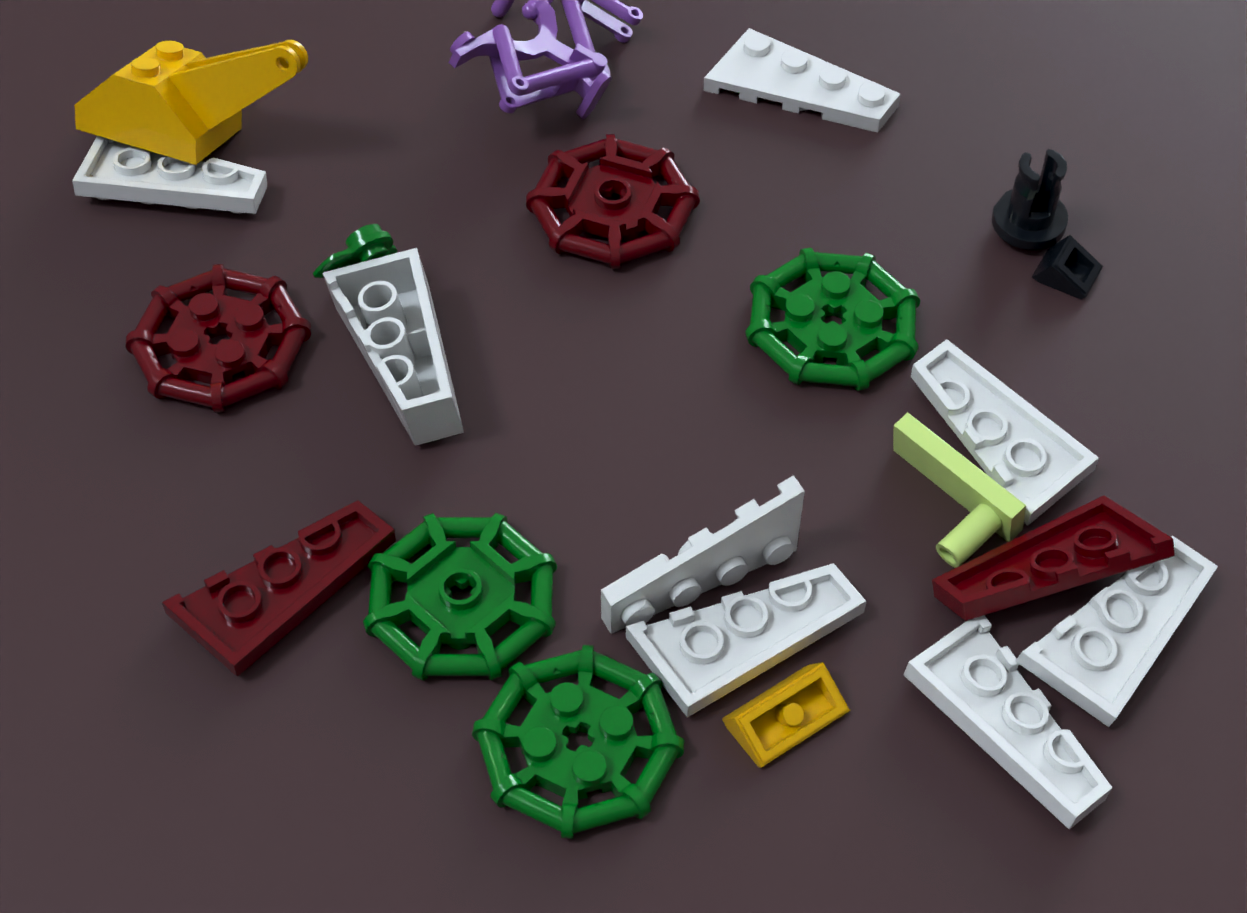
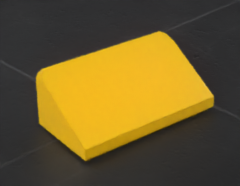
[722,662,850,768]

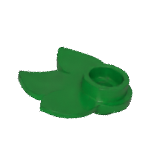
[313,224,398,278]

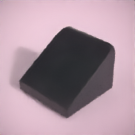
[1032,235,1103,300]

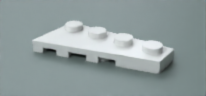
[703,28,901,133]
[72,136,268,214]
[911,339,1099,526]
[601,475,805,634]
[1016,536,1218,727]
[626,563,866,718]
[903,615,1112,830]

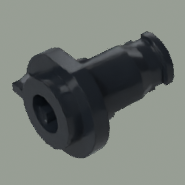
[991,149,1068,250]

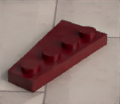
[932,495,1175,621]
[162,500,396,677]

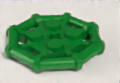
[745,247,920,391]
[363,513,557,681]
[472,645,685,839]

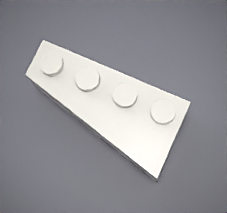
[322,248,464,446]

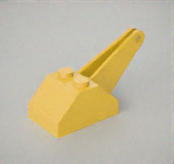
[74,40,308,165]

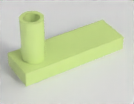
[893,412,1026,568]

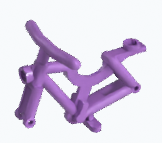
[448,0,643,119]

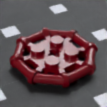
[526,134,700,269]
[125,264,311,413]

